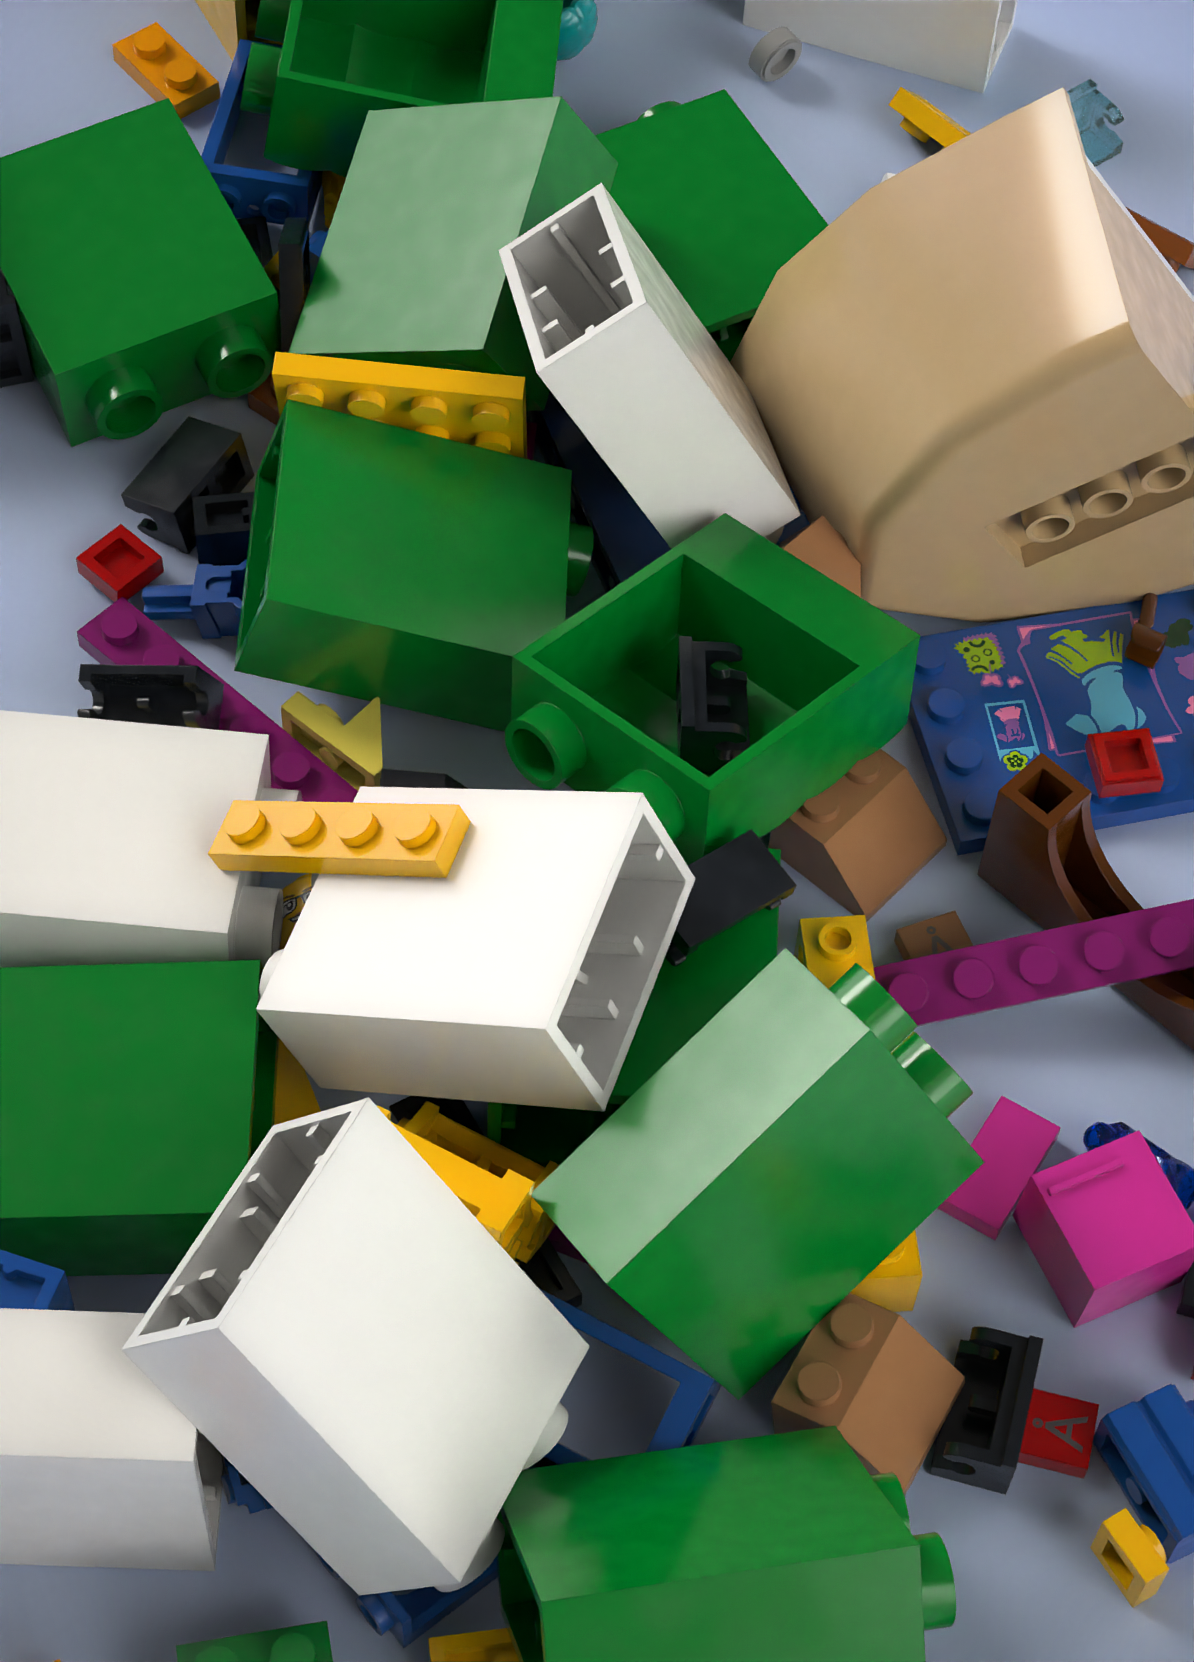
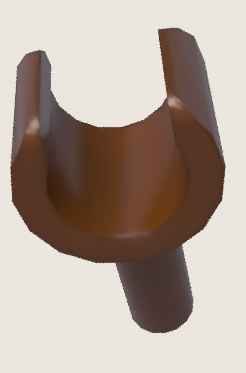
[1124,593,1168,669]

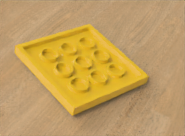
[272,352,527,459]

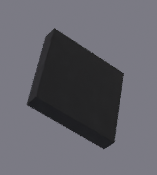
[278,217,311,353]

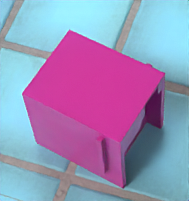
[1012,1130,1194,1328]

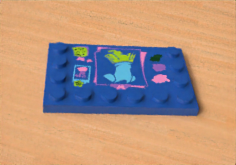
[908,589,1194,856]

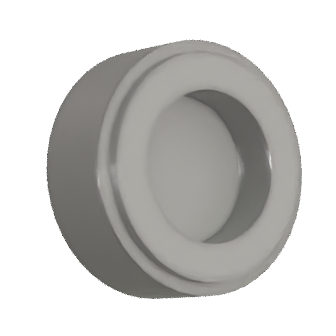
[749,27,802,82]

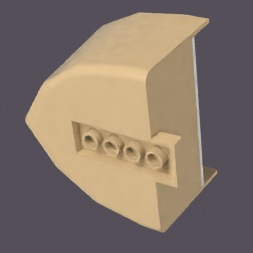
[730,87,1194,623]

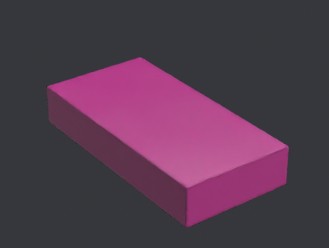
[938,1096,1061,1240]

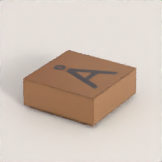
[894,911,973,960]

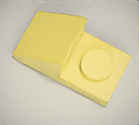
[281,691,383,791]

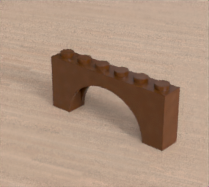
[977,752,1194,1050]

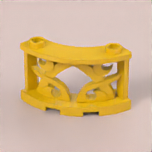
[377,1101,559,1265]

